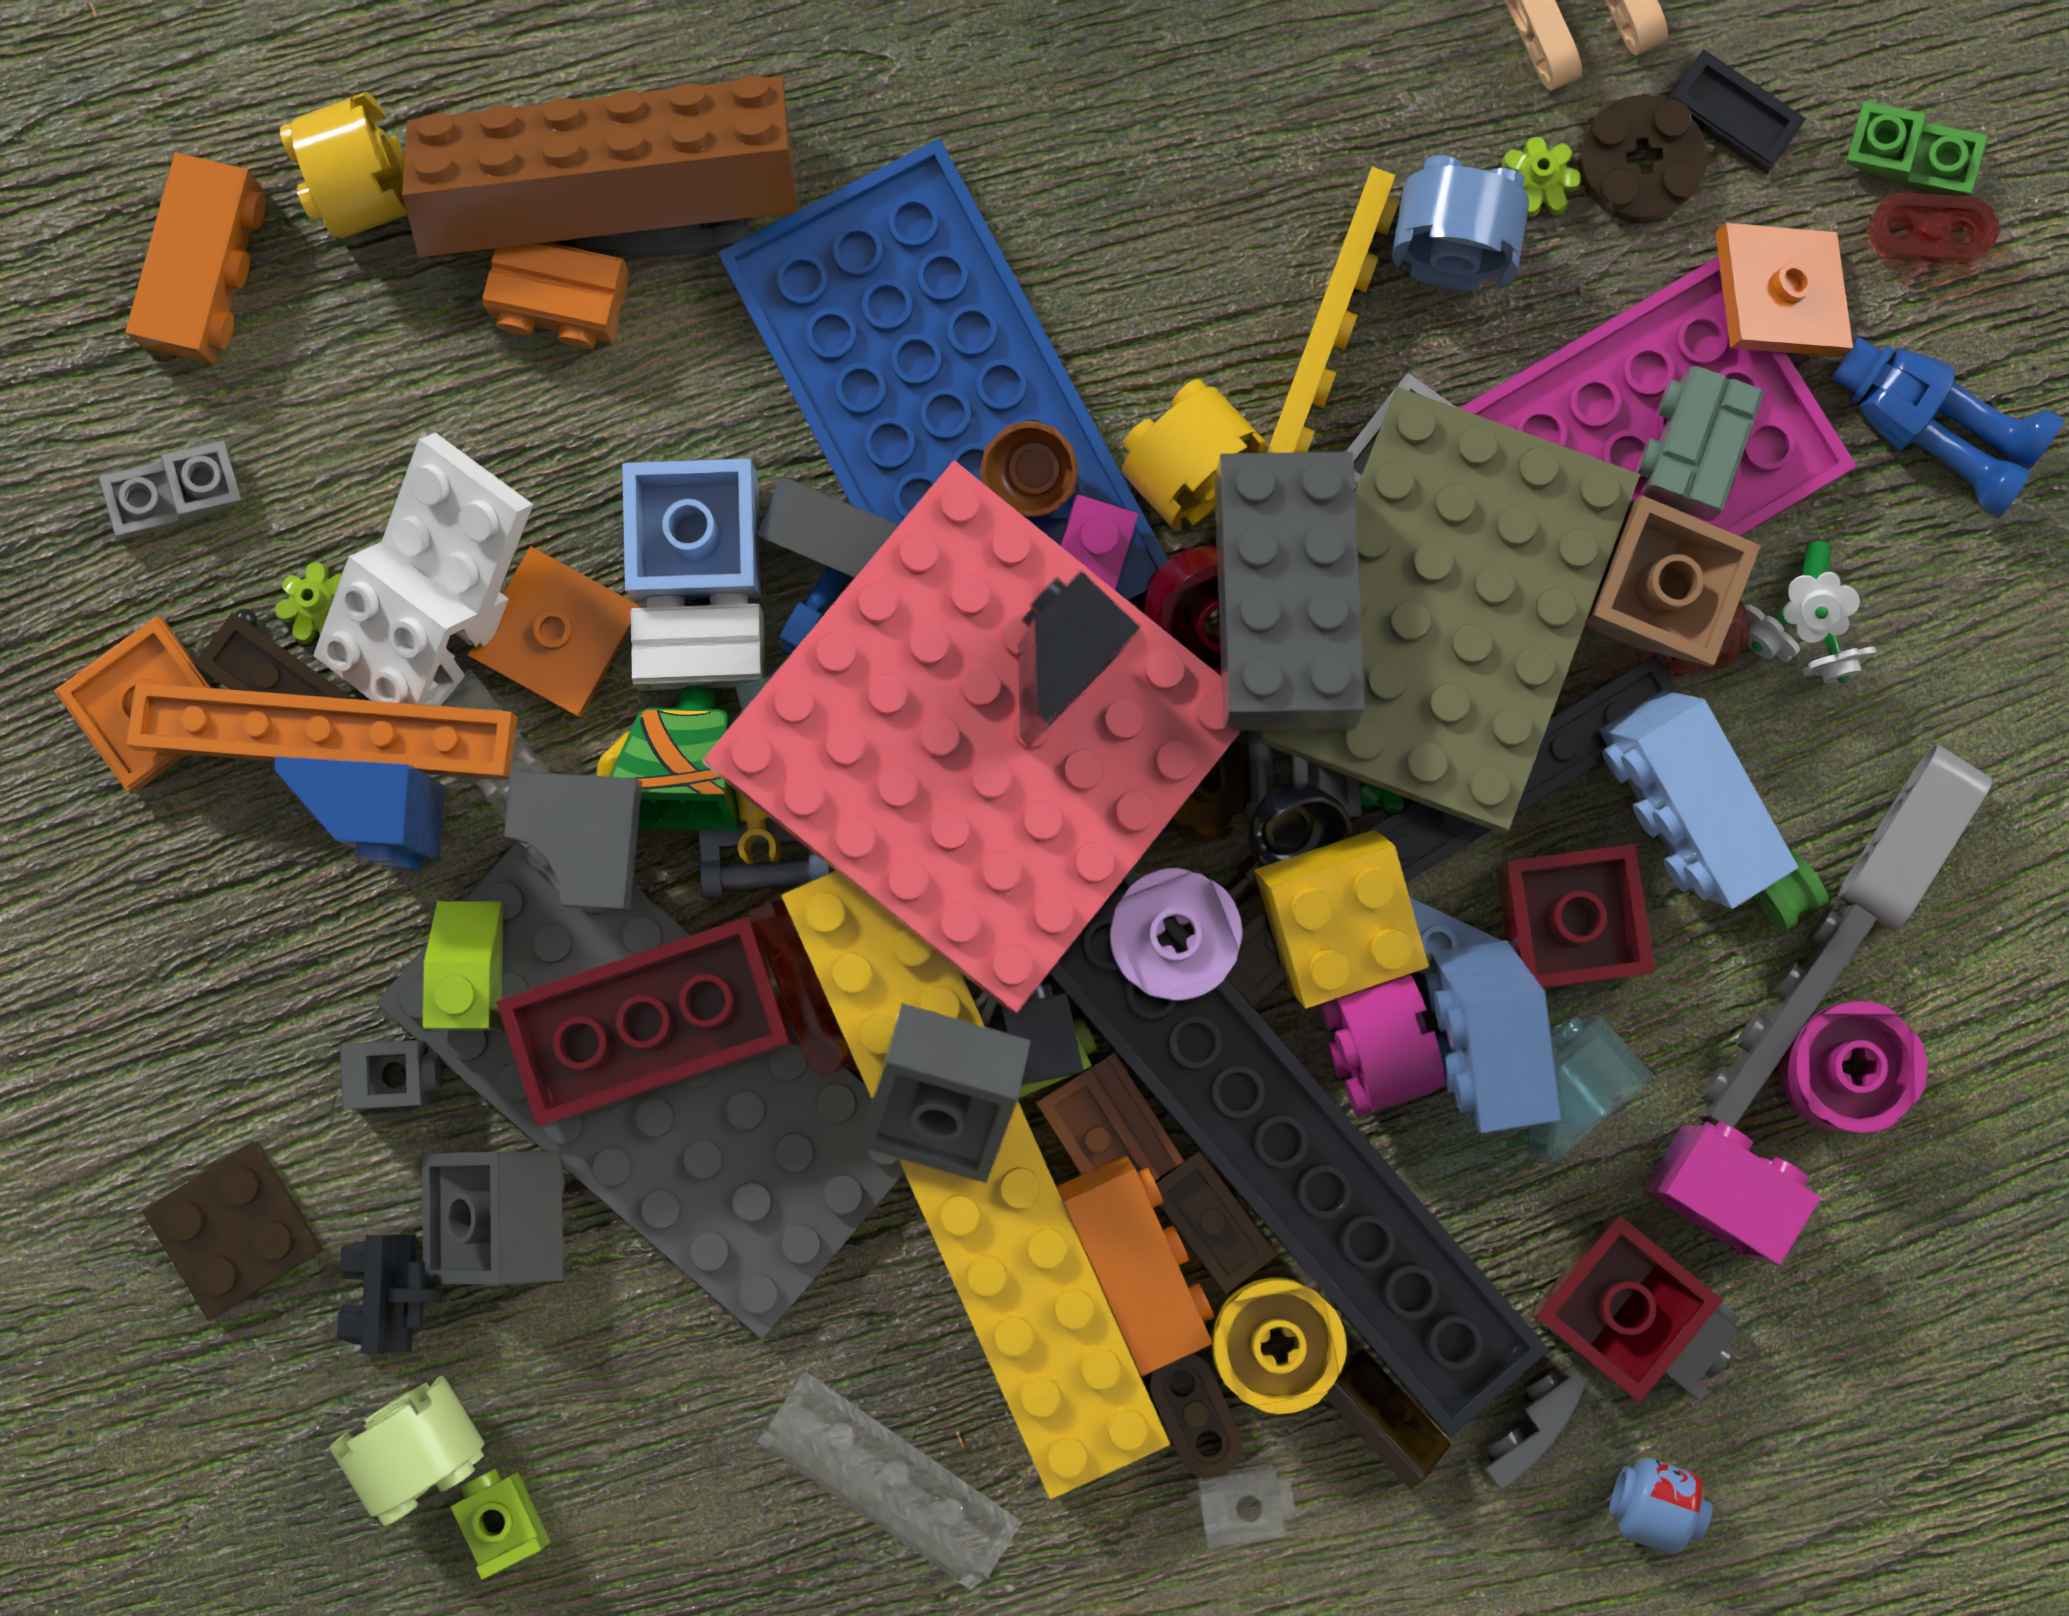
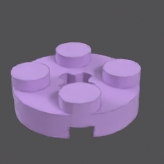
[1110,868,1242,1001]

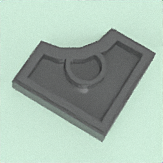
[504,771,642,911]

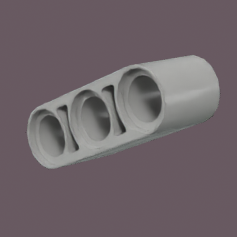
[1838,743,1993,933]

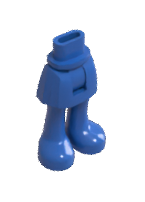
[1831,337,2064,519]

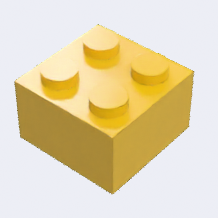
[1254,829,1429,1008]

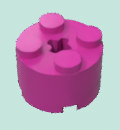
[1317,974,1445,1117]
[1779,1001,1927,1133]

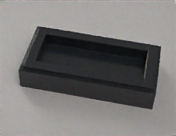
[1668,49,1807,174]

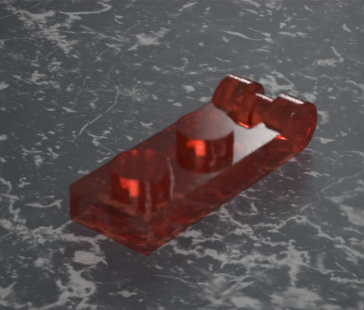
[749,900,857,1074]

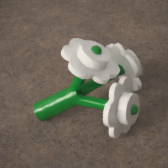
[1738,541,1877,683]

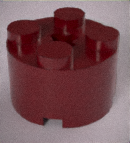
[1144,545,1222,677]

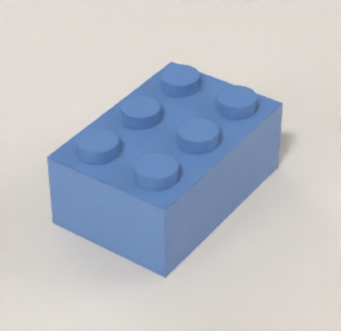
[1423,940,1561,1133]

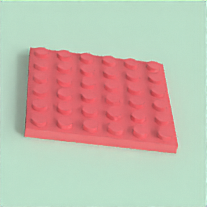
[703,460,1241,1015]

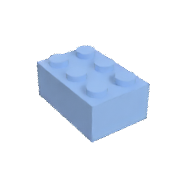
[1599,690,1799,909]

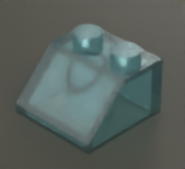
[1527,1016,1654,1164]

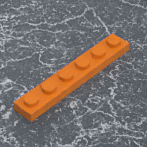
[126,682,518,780]

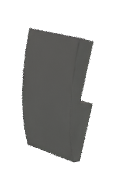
[1478,1366,1586,1491]

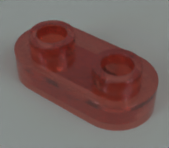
[1867,193,1999,264]

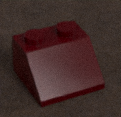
[1529,1215,1723,1403]

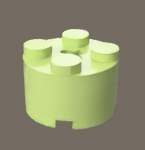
[329,1376,485,1526]

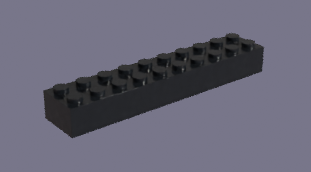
[1047,869,1550,1437]

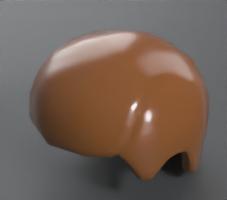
[979,421,1079,517]

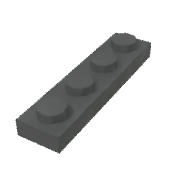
[1698,904,1877,1128]

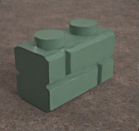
[1636,366,1765,521]

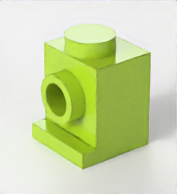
[450,1469,551,1579]

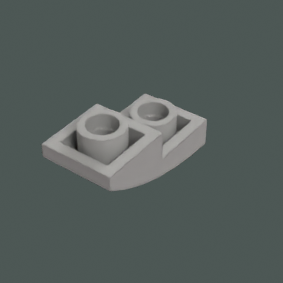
[99,441,241,542]

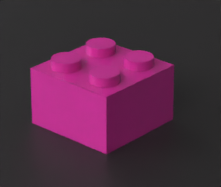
[1642,1121,1821,1265]

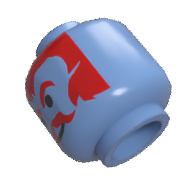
[1609,1457,1713,1554]

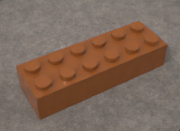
[402,76,798,257]

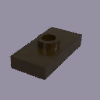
[1324,1348,1452,1490]

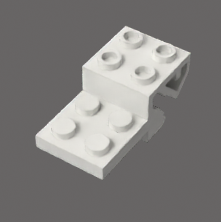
[313,432,533,706]

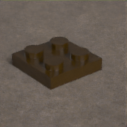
[142,1141,324,1321]

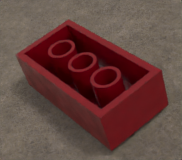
[496,917,795,1127]

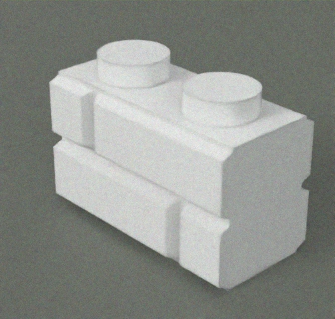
[630,593,766,691]

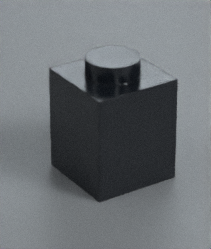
[1002,984,1084,1086]

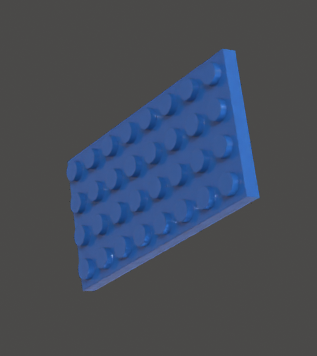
[717,138,1169,603]

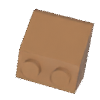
[1584,495,1761,666]

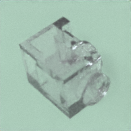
[1196,1465,1295,1548]

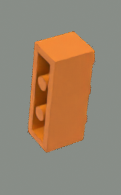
[125,152,266,365]
[1056,1154,1215,1377]

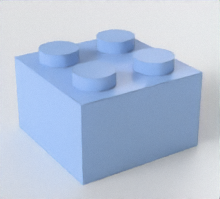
[622,459,761,602]

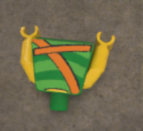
[596,686,782,866]

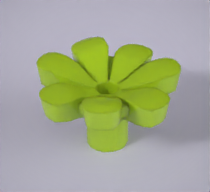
[1502,137,1581,217]
[275,563,342,645]

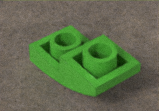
[1847,101,1988,202]

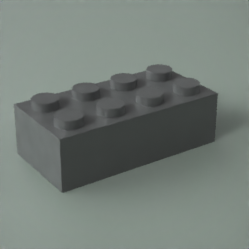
[1214,452,1365,731]

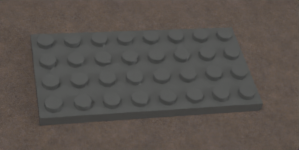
[376,841,905,1340]

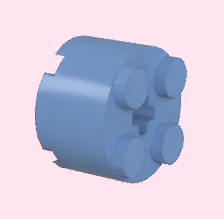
[1392,155,1529,291]

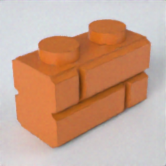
[483,242,629,349]

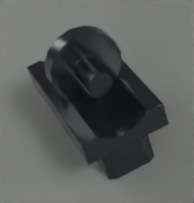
[337,1234,443,1355]

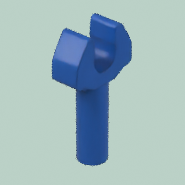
[778,566,851,656]

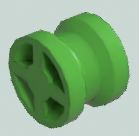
[1753,851,1829,932]

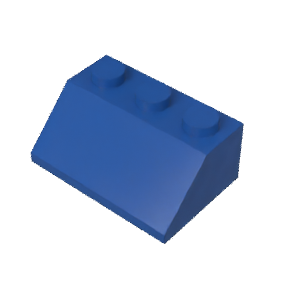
[274,756,445,872]

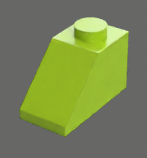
[423,901,504,1031]

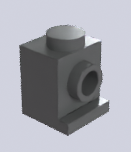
[340,1040,442,1110]
[1662,1303,1740,1401]

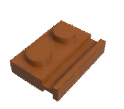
[1036,1052,1185,1181]

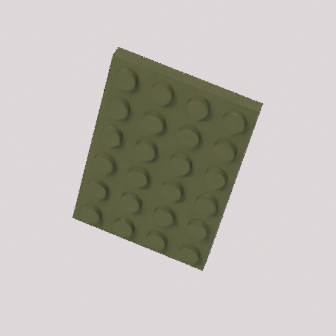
[1260,386,1640,835]

